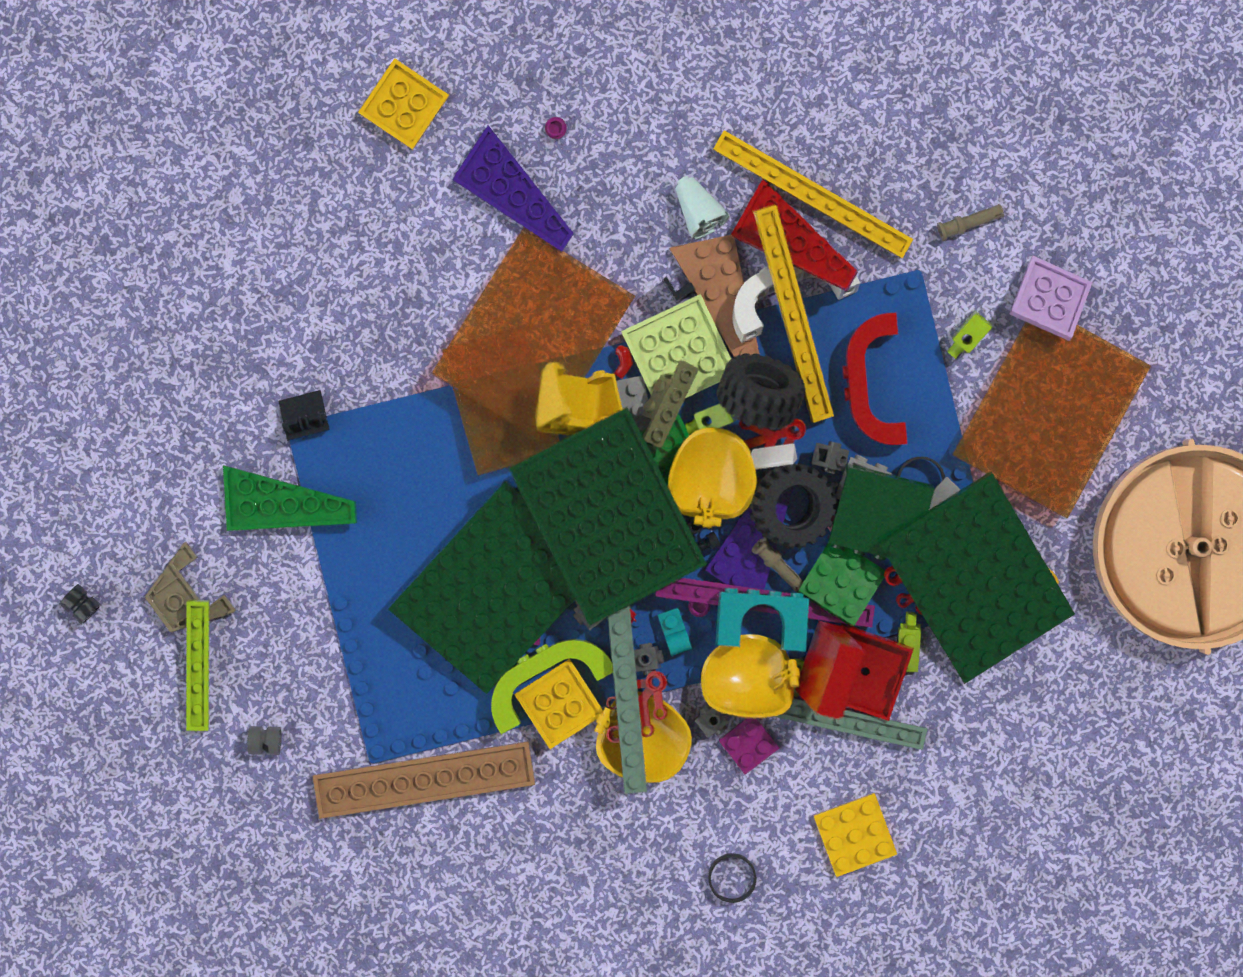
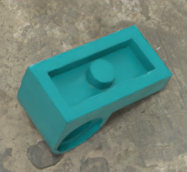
[657,607,692,656]

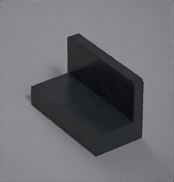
[662,276,695,303]

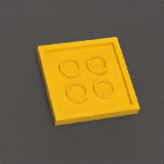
[358,58,449,150]
[514,659,603,749]
[813,793,898,877]

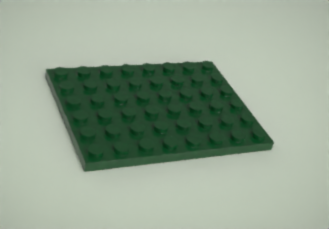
[508,407,707,626]
[878,471,1075,684]
[388,479,575,694]

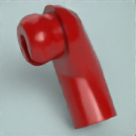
[614,345,633,379]

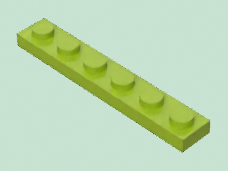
[186,600,210,731]

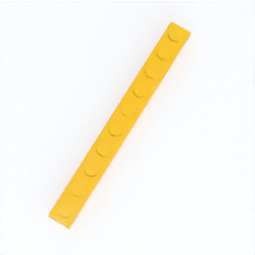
[713,130,913,259]
[753,205,834,423]

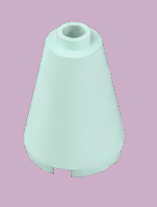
[675,176,730,239]

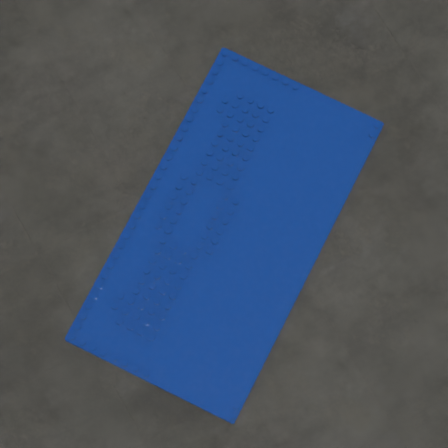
[290,270,973,763]

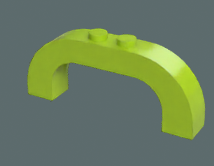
[491,639,613,734]

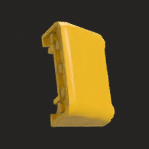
[536,362,622,436]

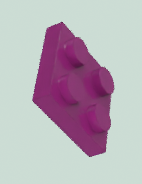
[718,718,780,775]

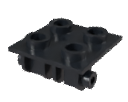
[278,390,330,441]

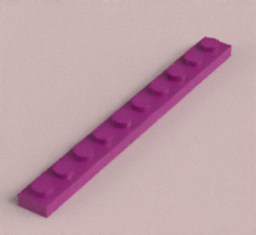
[655,578,875,627]

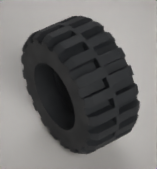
[717,353,806,430]
[748,463,837,549]

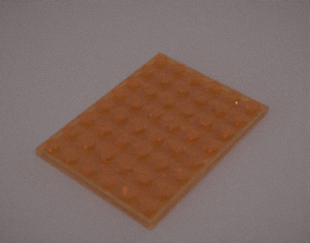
[431,227,635,443]
[952,321,1151,519]

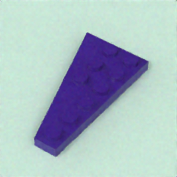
[452,125,574,252]
[705,486,793,590]

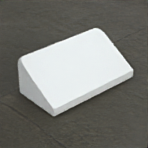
[751,444,797,469]

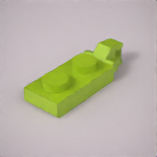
[897,611,921,672]

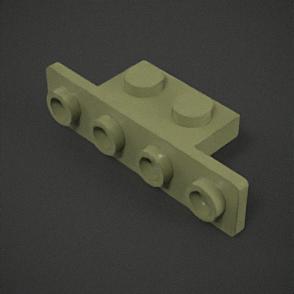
[642,360,699,448]

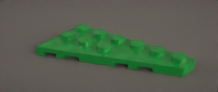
[223,465,357,531]

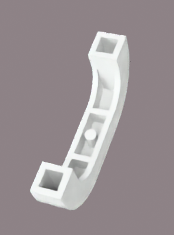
[733,266,860,343]

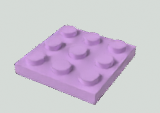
[1010,256,1092,341]

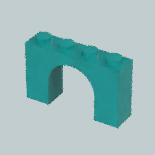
[715,588,809,651]

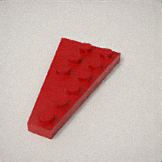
[731,179,858,291]

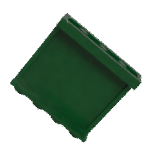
[827,463,935,560]

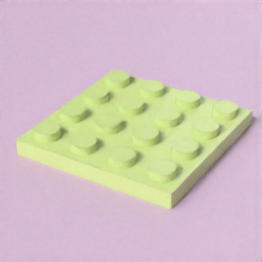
[621,294,731,398]

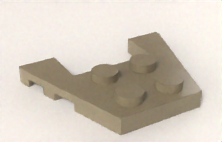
[145,542,236,632]

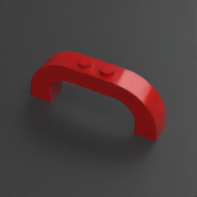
[842,312,907,445]

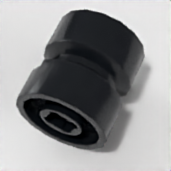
[59,584,101,625]

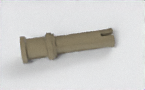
[937,204,1004,241]
[752,537,804,593]

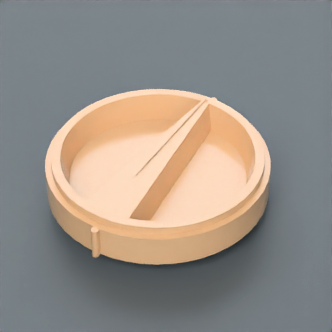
[1093,439,1243,655]

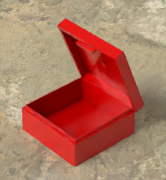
[795,620,914,721]

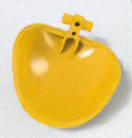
[668,428,757,528]
[701,634,800,718]
[594,692,692,783]

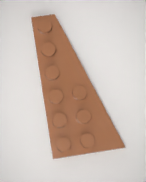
[669,235,759,357]

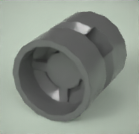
[247,726,282,755]

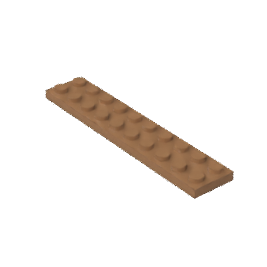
[313,741,535,819]

